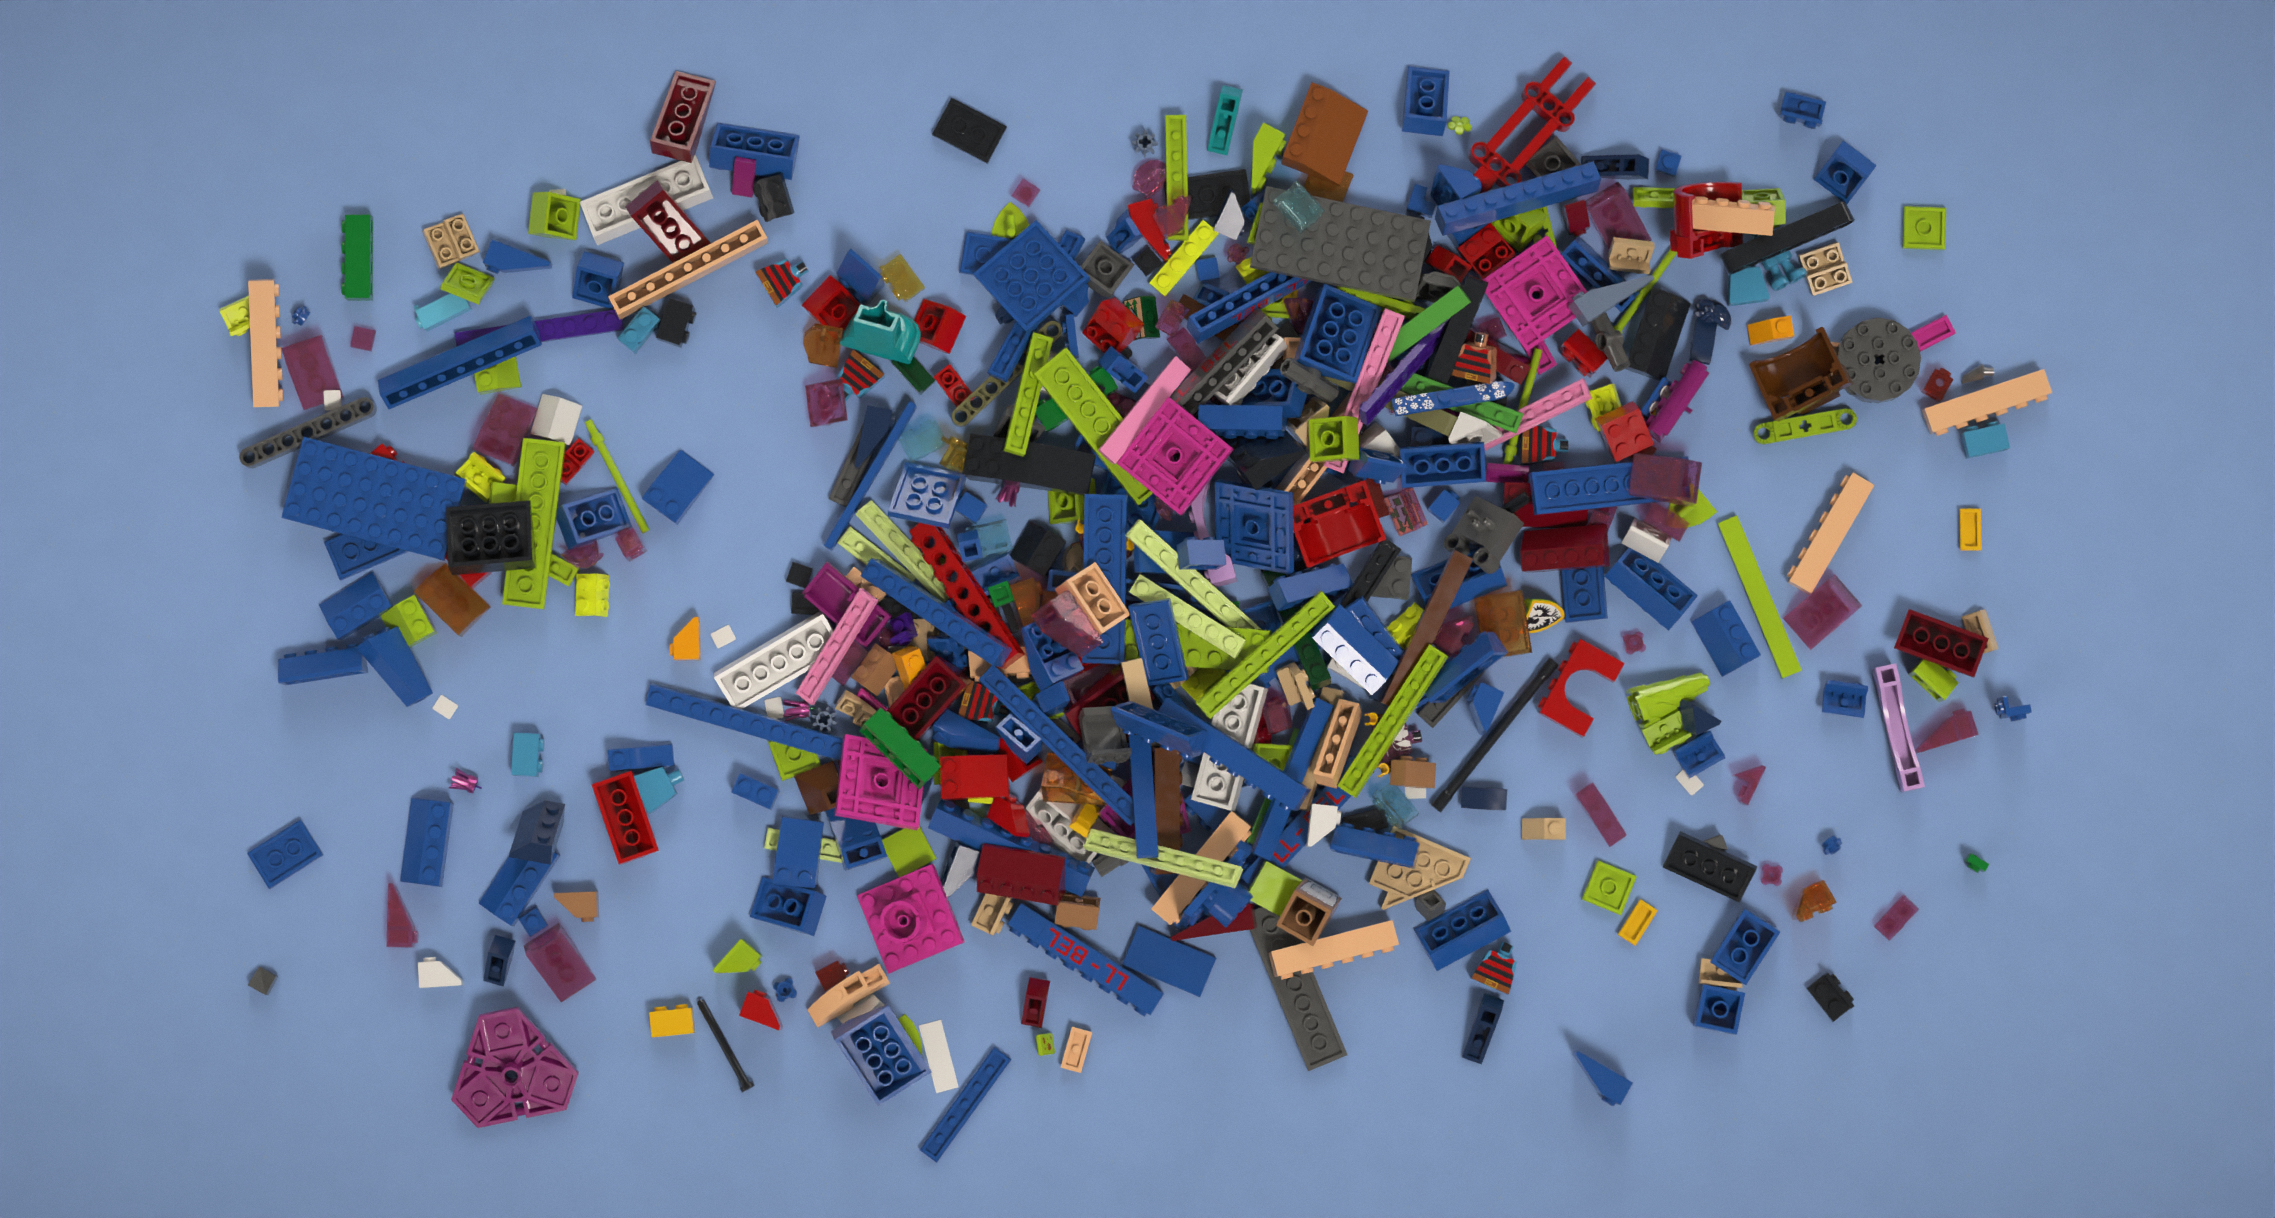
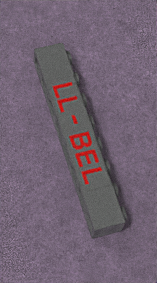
[1170,307,1279,415]

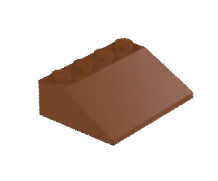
[1281,82,1368,186]

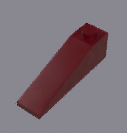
[1465,328,1531,385]
[1171,903,1257,941]

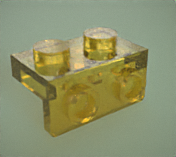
[879,254,925,303]
[939,435,968,473]

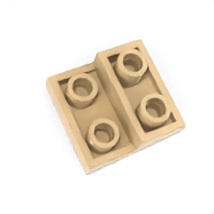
[422,214,480,270]
[1798,242,1853,296]

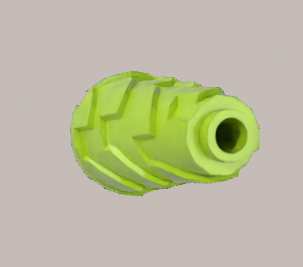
[1626,672,1710,729]

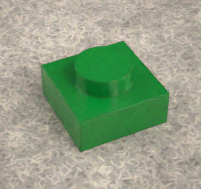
[988,581,1015,608]
[1964,853,1989,873]

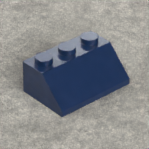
[509,800,565,865]

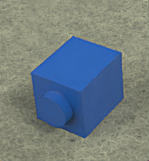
[1428,489,1461,523]
[955,492,988,524]
[957,530,983,562]

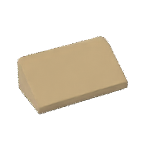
[1962,609,1998,654]

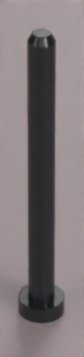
[697,999,755,1093]

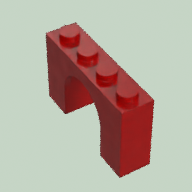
[1537,639,1625,738]

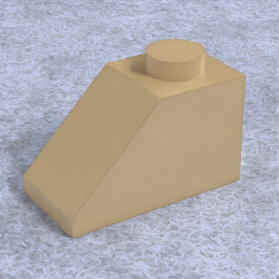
[1522,818,1566,840]

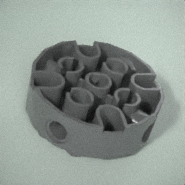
[1836,318,1921,403]

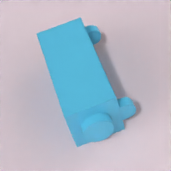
[414,293,472,332]

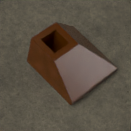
[794,761,839,815]

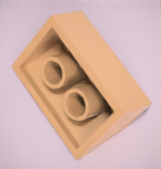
[1055,562,1130,642]

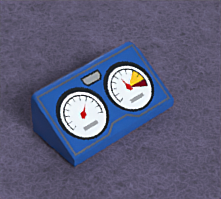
[1641,377,1672,419]

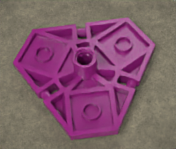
[451,1007,579,1128]

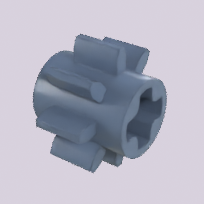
[1132,130,1158,157]
[812,707,837,732]

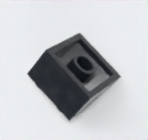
[1010,521,1066,579]

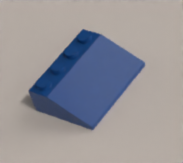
[1294,284,1382,384]
[1111,701,1208,759]
[831,1004,932,1106]

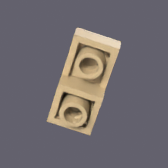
[835,690,877,727]

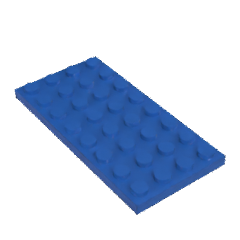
[281,437,467,561]

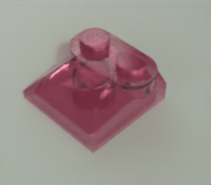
[805,379,848,427]

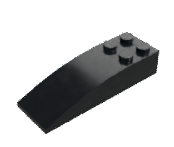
[962,434,1096,496]

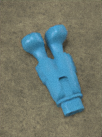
[1752,229,1808,291]

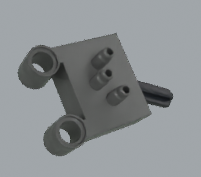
[1444,492,1531,574]

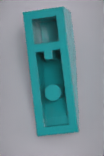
[1207,85,1243,155]

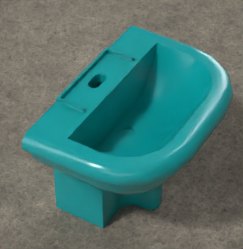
[840,300,921,364]

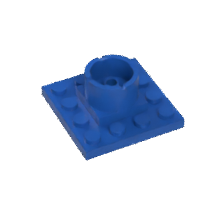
[1215,479,1294,575]
[1179,848,1253,928]

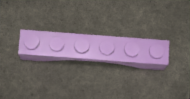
[1189,479,1237,588]
[1872,663,1925,792]

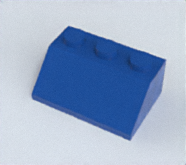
[1430,164,1481,206]
[319,572,394,641]
[1691,600,1761,677]

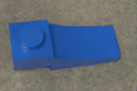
[608,744,675,772]

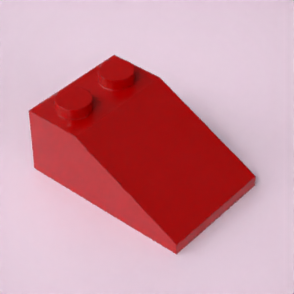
[940,754,1010,800]

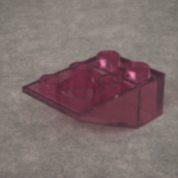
[473,394,538,467]
[1629,453,1702,506]
[1031,590,1103,658]

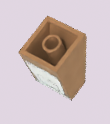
[1276,877,1342,946]

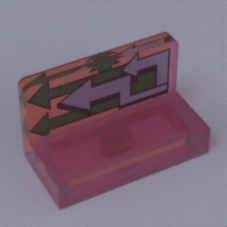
[1384,487,1428,536]

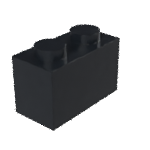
[656,298,697,348]

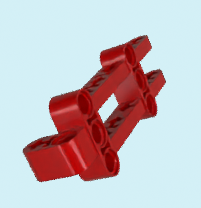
[1468,56,1596,194]

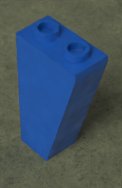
[357,627,433,707]

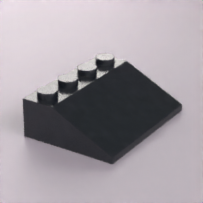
[1219,430,1307,490]
[446,500,536,575]

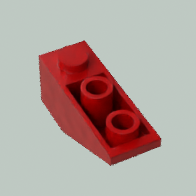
[1128,198,1171,262]

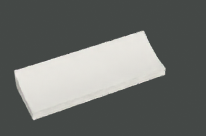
[580,155,713,245]
[714,611,834,709]
[1191,684,1268,811]

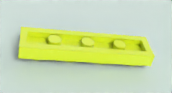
[1149,220,1219,297]

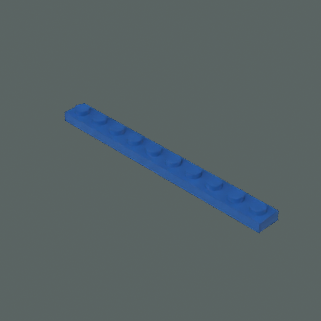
[978,666,1134,827]
[645,684,843,761]

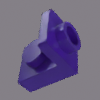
[890,612,918,646]

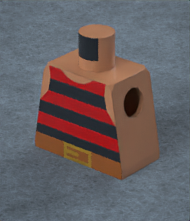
[1452,332,1497,384]

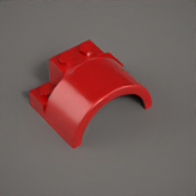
[1670,182,1743,259]
[1293,480,1386,568]

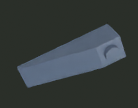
[1569,275,1654,327]

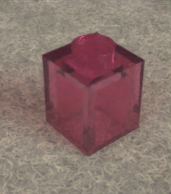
[1155,299,1189,337]

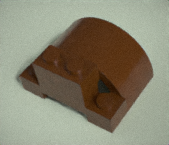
[1749,327,1853,422]

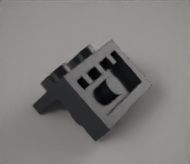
[753,173,795,222]
[1806,973,1854,1022]

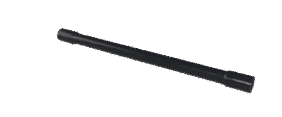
[1431,658,1559,813]

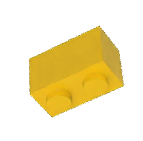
[649,1004,696,1037]

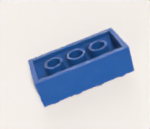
[709,123,800,180]
[1198,405,1287,439]
[1399,442,1486,488]
[1411,547,1507,609]
[1604,547,1698,631]
[1310,604,1399,695]
[1426,631,1508,703]
[278,644,368,686]
[1466,682,1504,736]
[400,798,454,887]
[1330,823,1420,869]
[479,852,560,926]
[1414,890,1511,971]

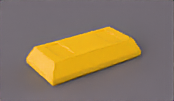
[1960,509,1982,551]
[1069,800,1101,838]
[1618,899,1658,946]

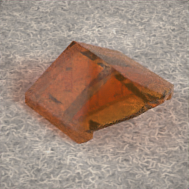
[803,323,843,368]

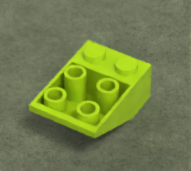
[1251,122,1287,195]

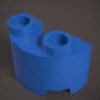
[927,636,968,671]

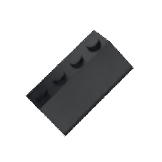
[1625,287,1691,381]

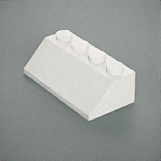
[1214,333,1287,405]
[1025,779,1115,863]

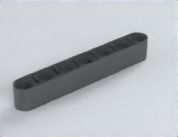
[239,397,377,468]

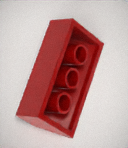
[592,771,659,865]

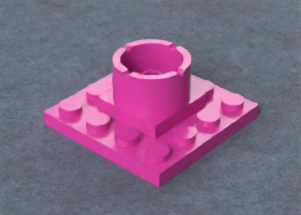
[1483,235,1587,352]
[1117,397,1234,516]
[835,734,927,830]
[857,864,965,974]

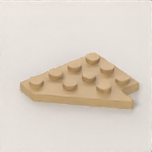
[1368,825,1471,910]

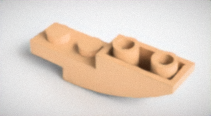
[807,964,890,1028]

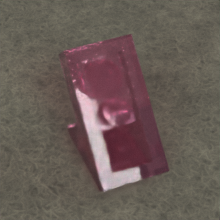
[1167,327,1206,373]
[1732,765,1766,806]

